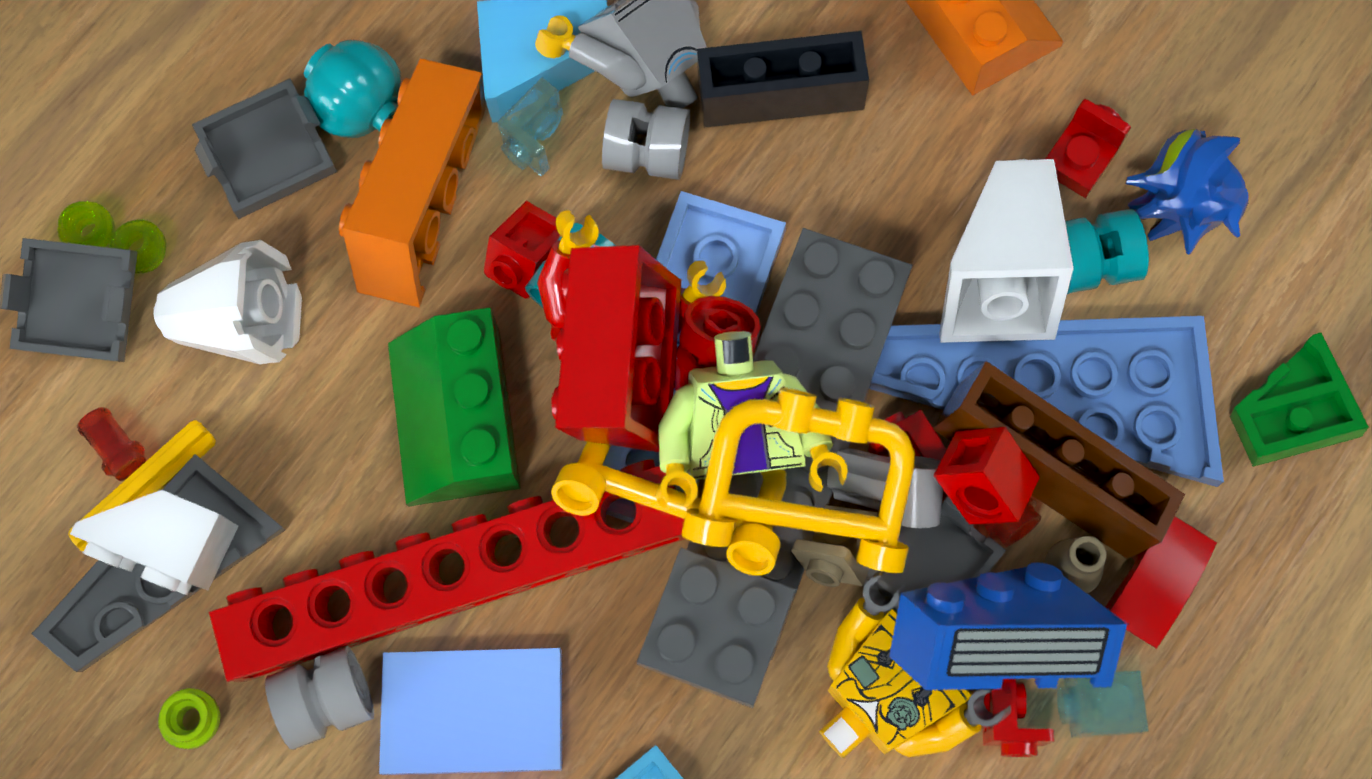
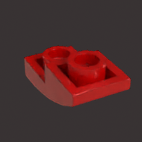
[1105,516,1217,649]

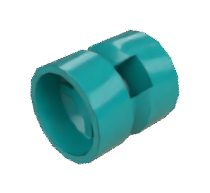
[1065,209,1149,294]

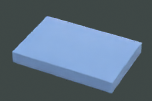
[379,648,562,775]

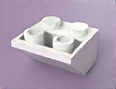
[70,490,239,595]

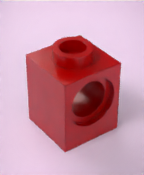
[933,427,1040,525]

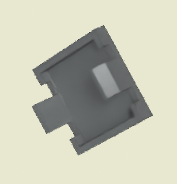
[192,78,337,219]
[0,238,138,362]
[862,496,1006,613]

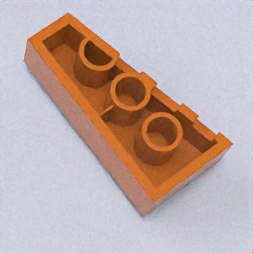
[339,58,486,308]

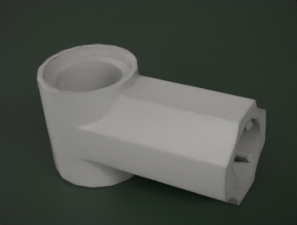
[827,448,943,528]

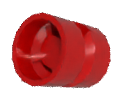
[674,296,761,390]

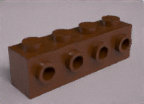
[933,361,1185,559]

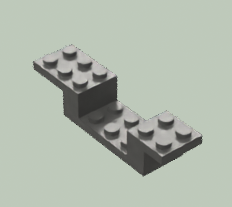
[637,228,913,709]

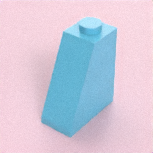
[477,0,608,123]

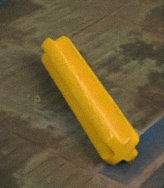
[68,420,216,552]

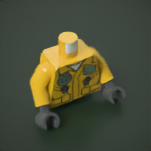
[819,571,1011,759]

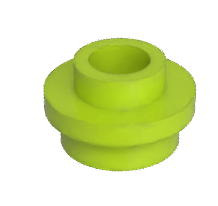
[158,688,220,749]

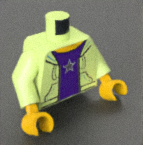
[656,331,848,509]

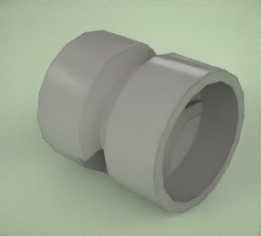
[602,99,690,180]
[265,646,375,750]

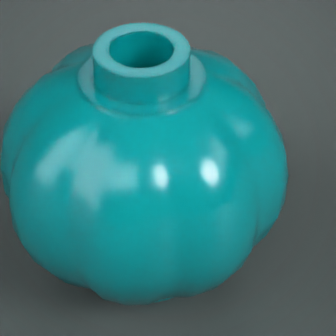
[304,40,402,138]

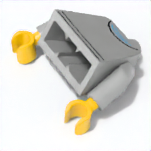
[535,0,707,109]

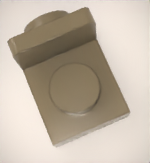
[791,505,879,587]

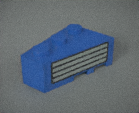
[889,562,1127,690]

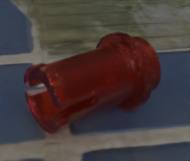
[77,407,146,481]

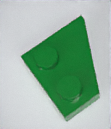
[1230,333,1369,467]

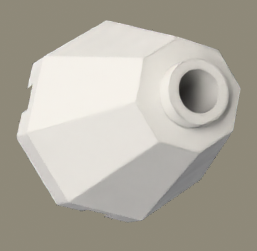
[154,240,302,364]

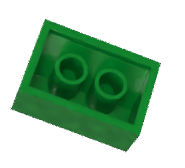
[388,307,521,507]

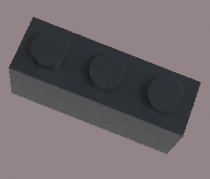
[697,30,869,128]

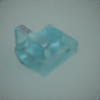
[497,77,563,176]
[1057,671,1149,738]

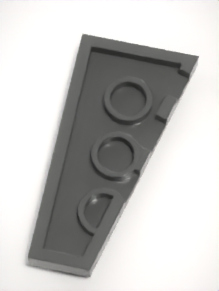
[32,454,285,672]

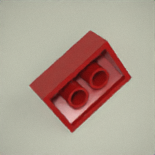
[551,245,682,452]

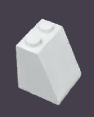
[939,159,1074,343]

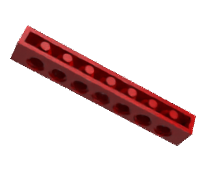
[209,459,686,682]

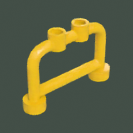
[681,388,915,573]
[552,442,786,576]

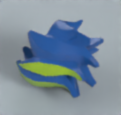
[1125,129,1249,255]

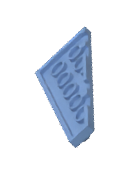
[870,316,1224,487]

